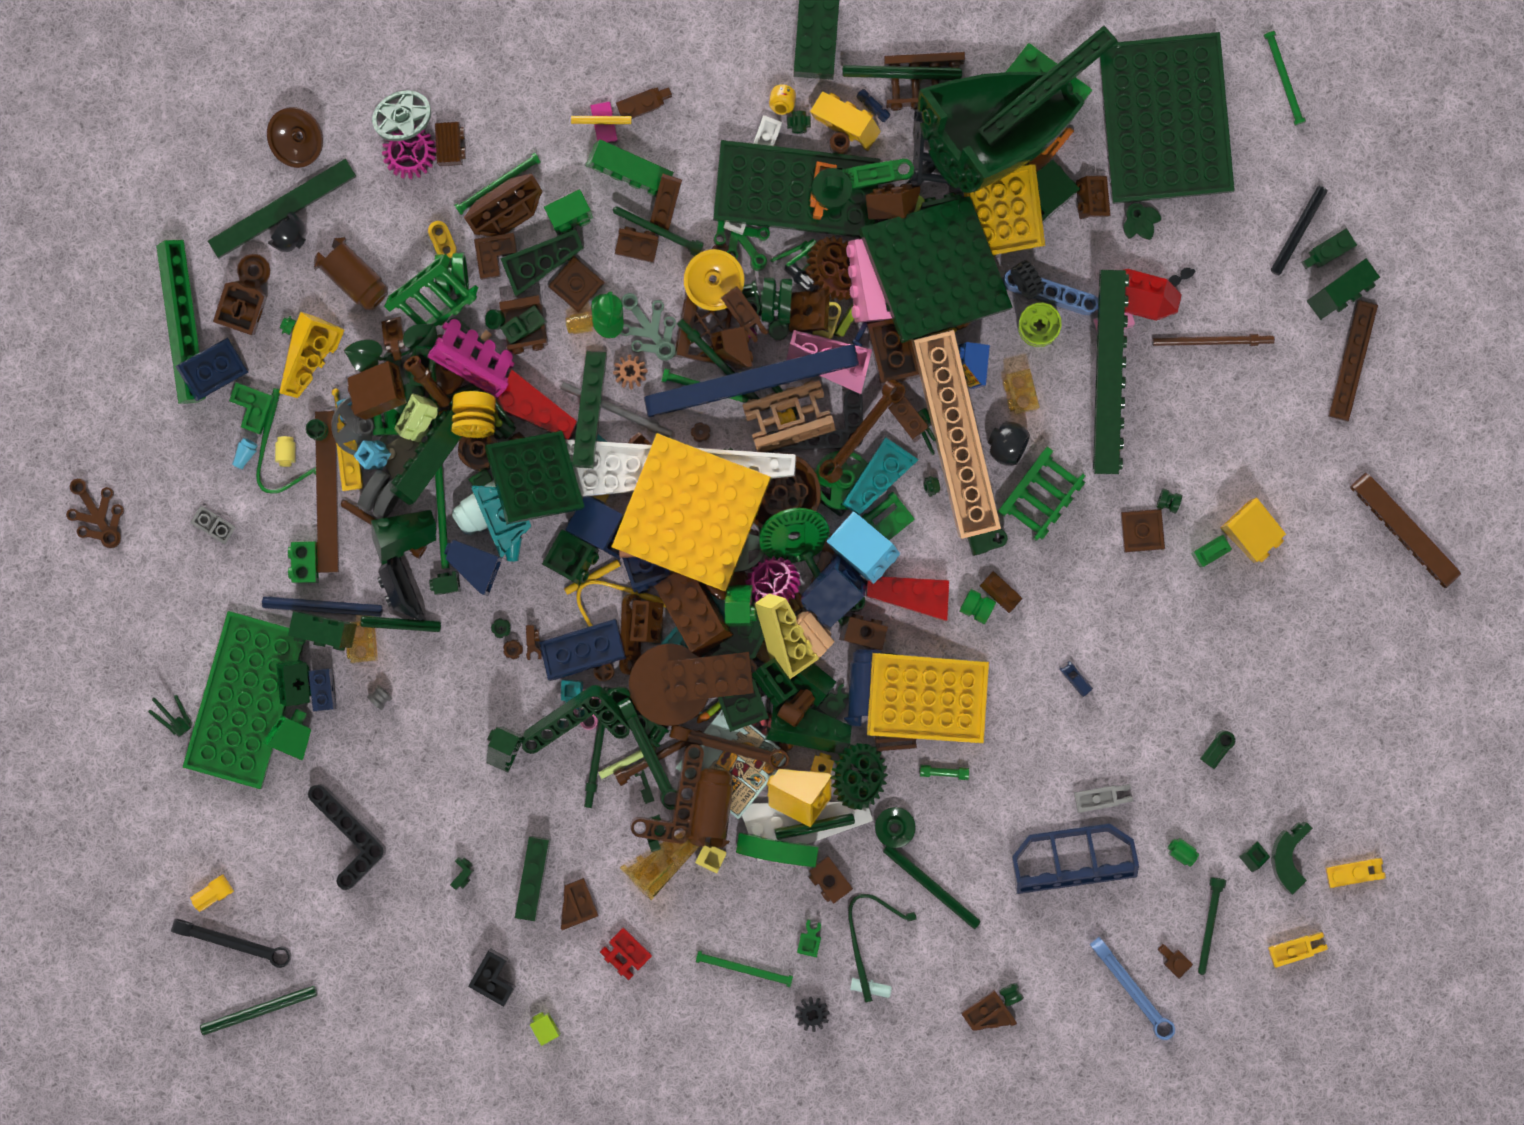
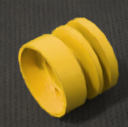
[451,391,496,438]

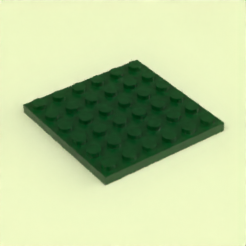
[859,196,1013,343]

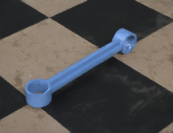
[1090,937,1175,1040]

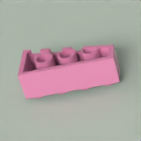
[846,239,892,323]
[786,330,872,394]

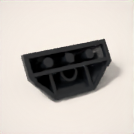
[377,556,426,621]

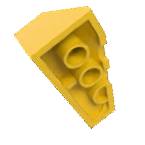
[280,312,345,398]

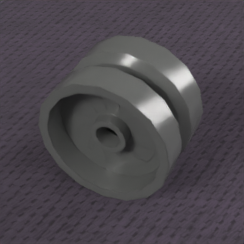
[357,469,399,519]

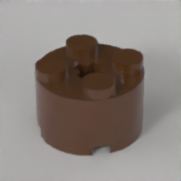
[458,435,499,471]

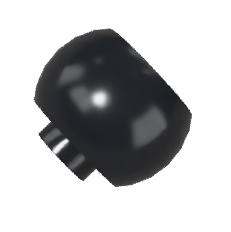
[988,422,1030,466]

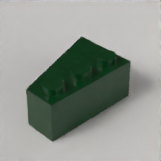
[1307,258,1381,320]
[371,510,436,565]
[288,612,357,651]
[486,726,523,773]

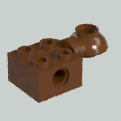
[213,254,271,335]

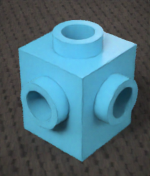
[354,440,391,470]

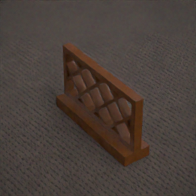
[674,281,732,364]

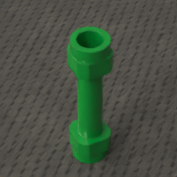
[919,764,969,780]

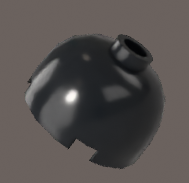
[268,211,306,252]

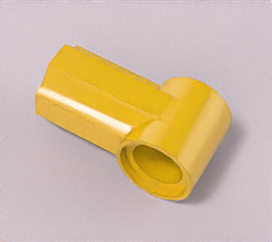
[190,874,234,912]

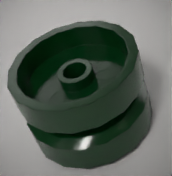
[760,277,793,324]

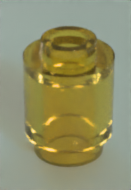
[566,311,594,335]

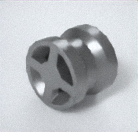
[367,685,393,710]

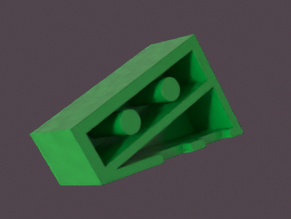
[725,585,757,626]

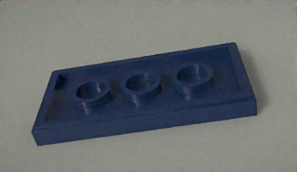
[539,619,626,681]

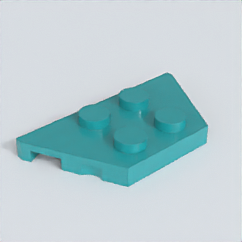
[471,486,531,558]

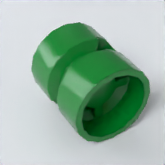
[959,589,996,625]

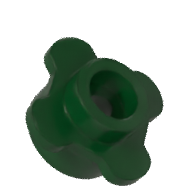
[923,476,940,497]

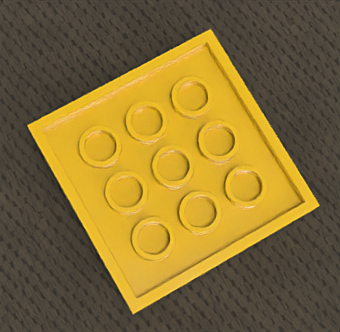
[964,165,1045,256]

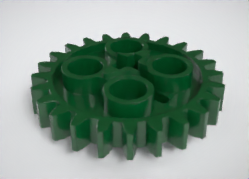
[830,743,888,810]

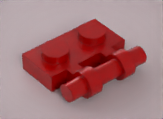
[600,927,653,981]

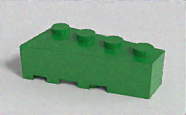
[585,139,674,197]

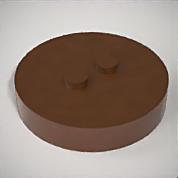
[629,644,709,726]

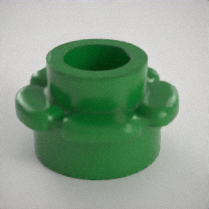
[279,316,296,335]

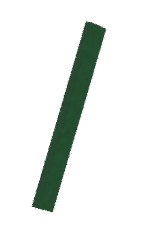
[978,25,1118,147]
[208,158,357,259]

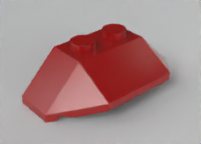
[1123,269,1182,321]

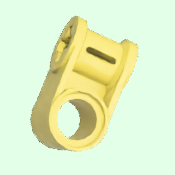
[812,302,841,339]

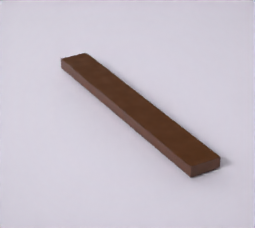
[315,411,339,573]

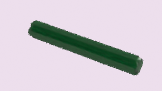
[360,616,441,632]
[775,813,855,840]

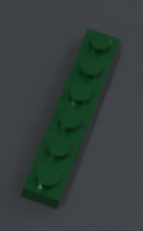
[572,351,607,469]

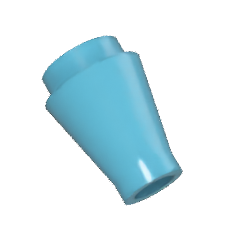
[232,438,258,469]

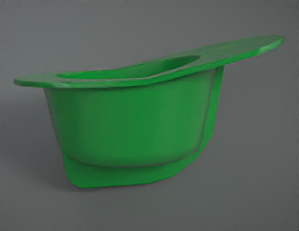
[591,292,624,338]

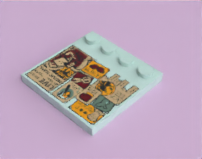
[676,710,790,819]

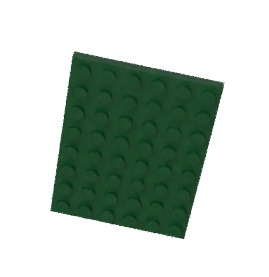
[1100,32,1235,204]

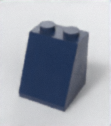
[566,496,624,560]
[444,540,502,596]
[801,554,867,628]

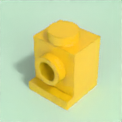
[810,752,834,774]

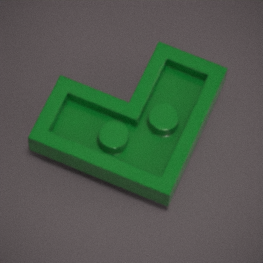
[229,382,275,434]

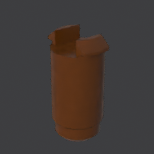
[314,237,388,310]
[686,768,733,848]

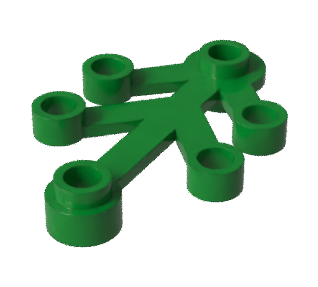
[713,221,770,271]

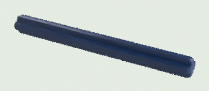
[262,596,383,617]

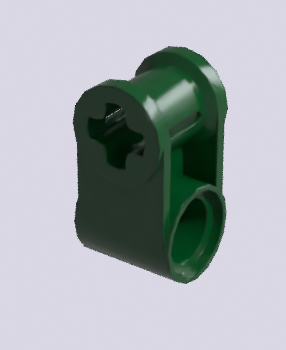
[742,280,762,317]
[967,529,1008,556]
[637,714,670,748]

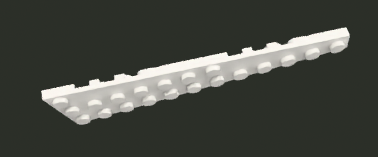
[565,439,796,497]

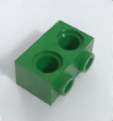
[288,541,319,583]

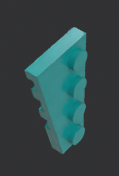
[842,437,919,515]

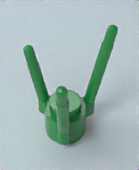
[770,239,816,270]

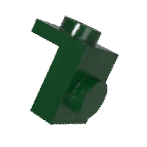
[450,857,474,890]

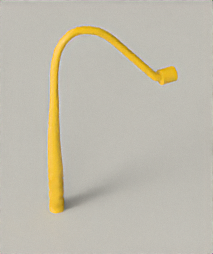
[576,580,666,627]

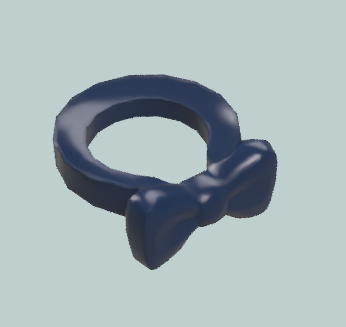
[852,322,869,347]

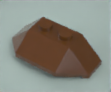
[464,174,543,236]

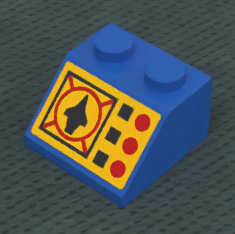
[957,342,990,389]

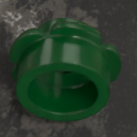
[491,618,511,638]

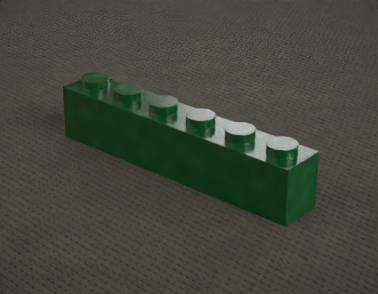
[390,398,462,505]

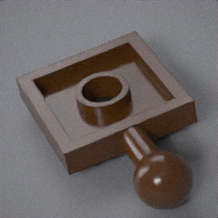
[789,265,830,333]

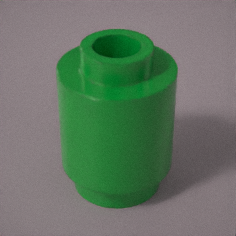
[1167,838,1199,867]

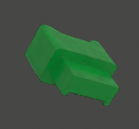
[1191,535,1232,568]

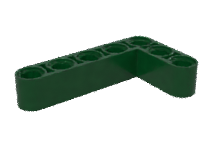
[522,685,630,754]

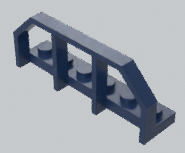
[1012,823,1139,894]

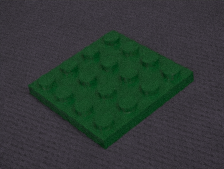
[484,431,585,525]

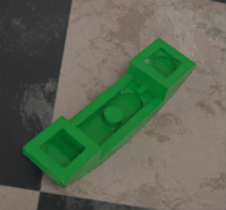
[736,832,819,867]

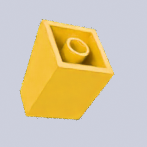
[1220,497,1286,563]
[767,769,832,827]

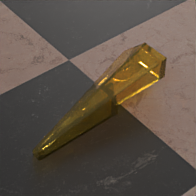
[620,833,707,900]

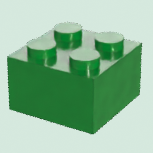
[544,189,593,235]

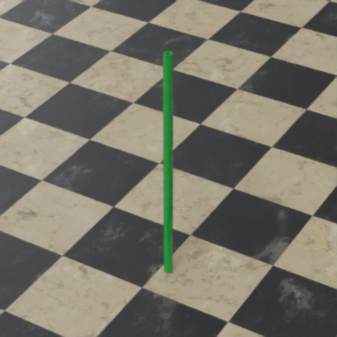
[429,361,449,569]

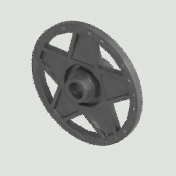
[331,397,388,455]

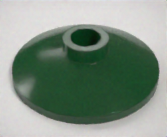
[875,807,916,848]

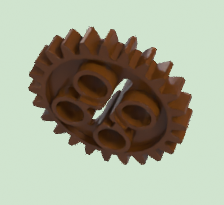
[806,236,852,301]

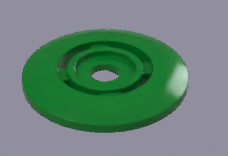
[759,508,830,563]

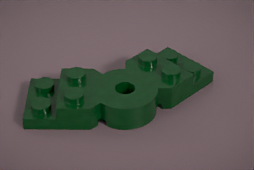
[712,614,769,732]

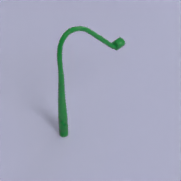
[256,388,316,494]

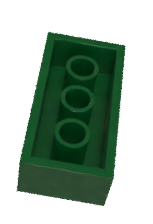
[793,0,840,80]

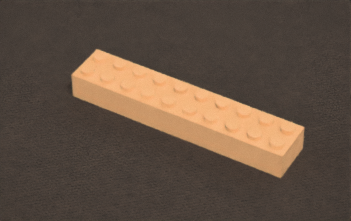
[911,330,1001,539]

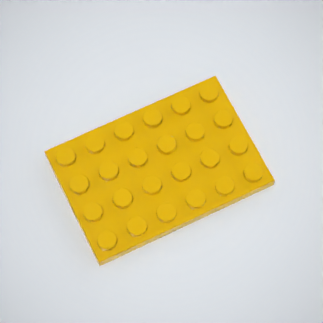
[867,653,989,743]

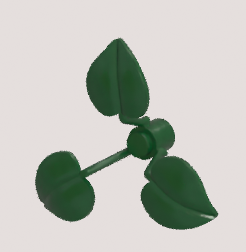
[344,324,437,414]

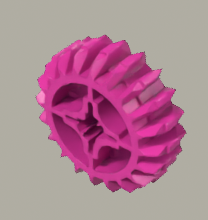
[382,125,436,179]
[746,556,801,603]

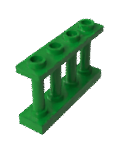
[384,253,478,327]
[997,447,1086,541]

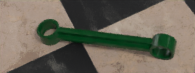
[618,697,677,810]

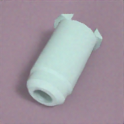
[452,480,496,536]

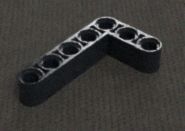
[767,390,863,451]
[308,784,386,890]

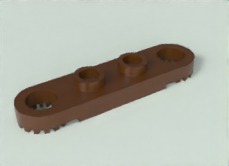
[619,594,641,675]

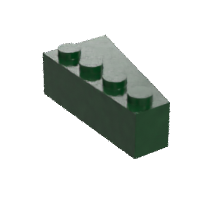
[500,229,584,297]
[765,699,852,754]

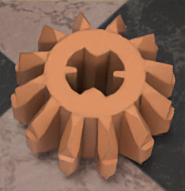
[613,355,648,389]

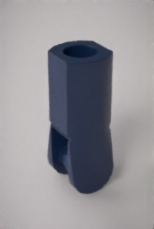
[1059,661,1093,697]

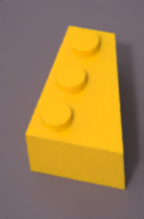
[810,91,881,151]

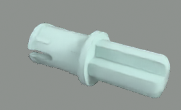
[850,978,892,998]

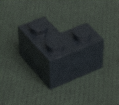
[468,948,516,1007]

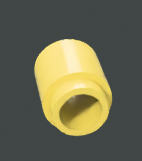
[275,436,296,467]

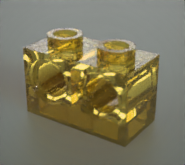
[1002,369,1040,416]
[346,621,378,663]

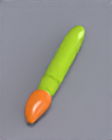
[697,701,722,723]

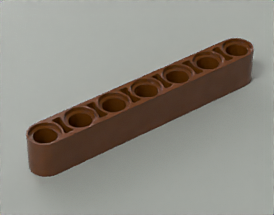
[1350,473,1461,588]

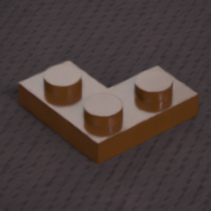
[474,233,517,280]

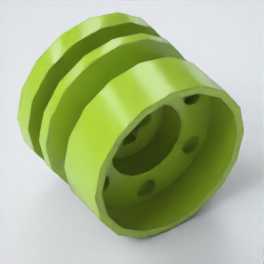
[1018,303,1062,347]

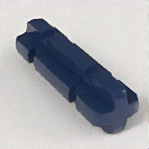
[856,89,890,122]

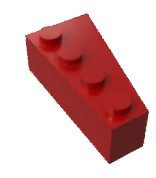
[497,369,577,440]
[866,577,949,622]

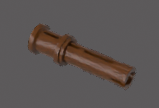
[404,356,450,408]

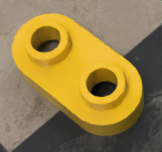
[428,221,457,260]

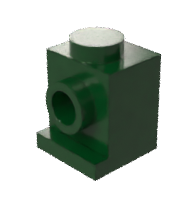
[429,571,461,595]

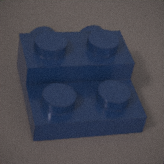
[622,557,671,594]

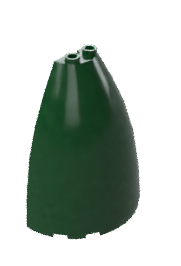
[918,72,1085,193]

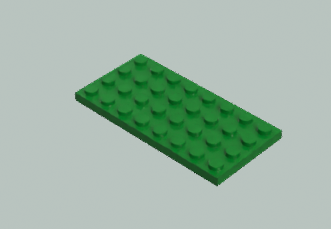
[183,611,304,789]

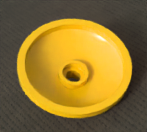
[683,249,744,311]

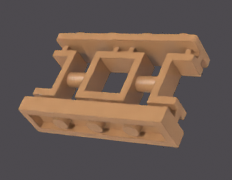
[742,380,835,453]

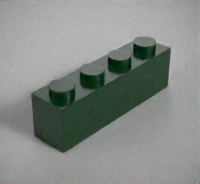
[515,836,551,922]

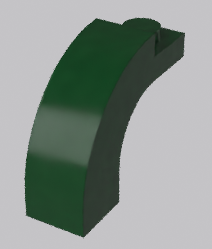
[1271,822,1313,895]

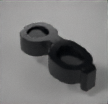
[1168,268,1196,287]

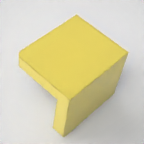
[695,841,727,873]

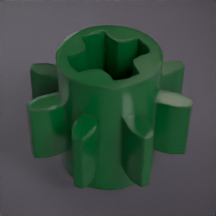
[787,111,811,134]

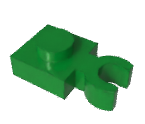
[797,919,821,958]

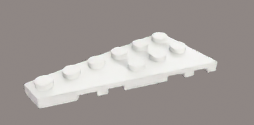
[742,802,873,861]

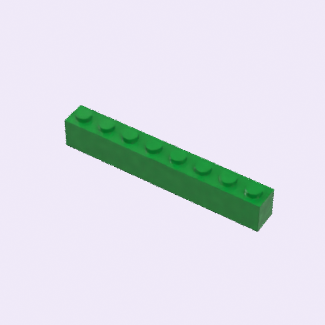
[156,240,206,404]

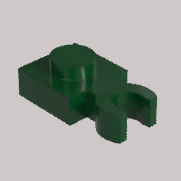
[818,683,849,719]

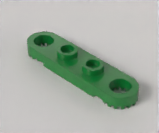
[842,158,915,189]

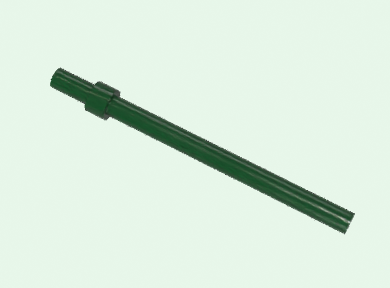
[676,318,760,400]
[584,687,612,808]

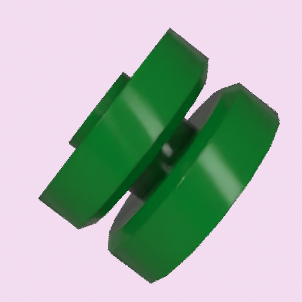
[434,252,469,299]

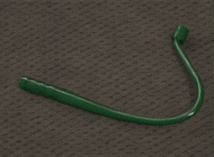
[848,894,917,1003]

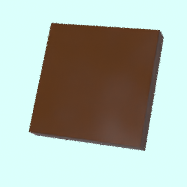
[548,256,605,313]
[1121,509,1165,553]

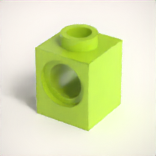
[530,1012,561,1046]

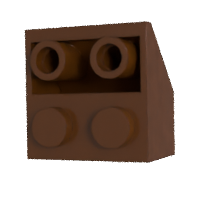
[866,183,921,219]
[710,326,753,370]

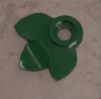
[1123,203,1161,240]

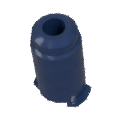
[844,649,884,726]

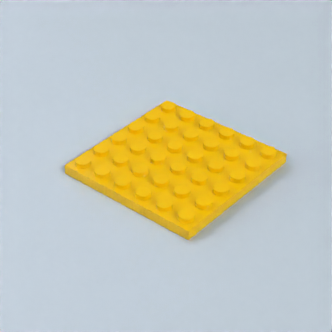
[612,433,771,592]

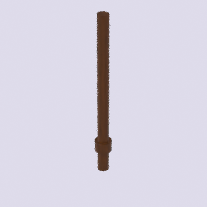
[1153,334,1275,346]

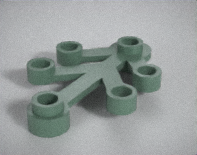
[620,293,676,361]

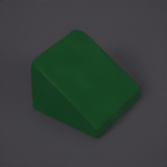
[1239,841,1270,872]

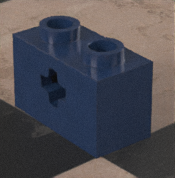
[309,669,337,712]

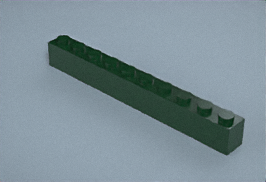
[1093,270,1129,474]

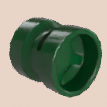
[305,419,329,441]
[1156,488,1183,514]

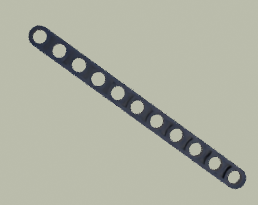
[644,344,859,417]

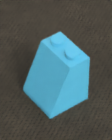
[826,511,900,584]

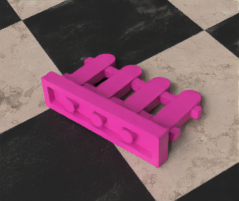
[428,319,515,398]

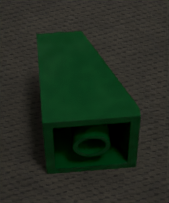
[1036,160,1080,223]

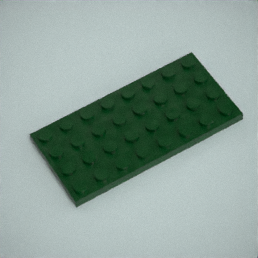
[713,140,881,237]

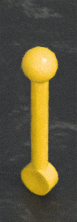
[331,388,345,430]

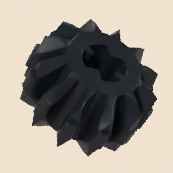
[795,996,830,1032]

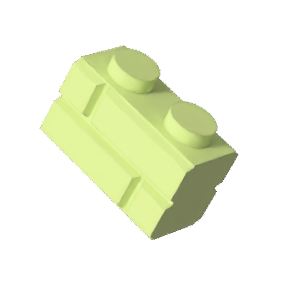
[394,394,438,443]

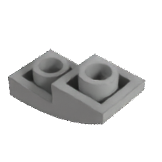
[190,506,236,544]

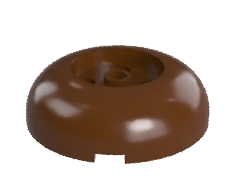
[753,452,821,528]

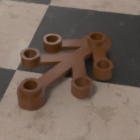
[66,478,125,548]

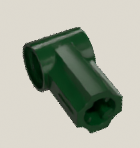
[1200,730,1236,769]

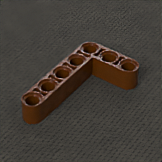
[630,743,704,844]

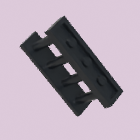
[909,107,961,193]

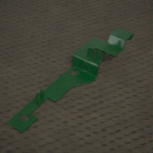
[634,770,665,852]

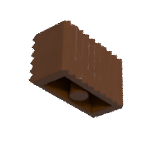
[435,122,466,166]

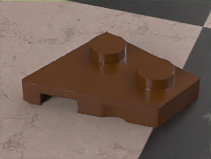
[561,878,599,930]
[961,990,1017,1031]

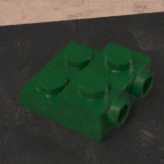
[542,529,599,586]

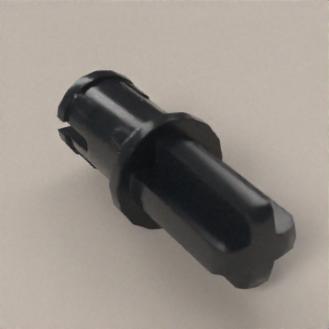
[784,263,816,292]

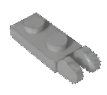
[1074,784,1133,813]

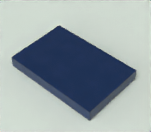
[175,337,249,402]

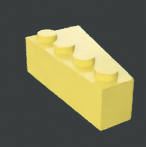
[755,594,819,679]

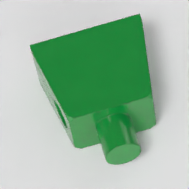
[263,709,311,761]

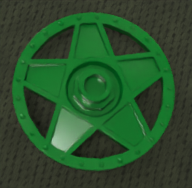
[815,451,868,510]

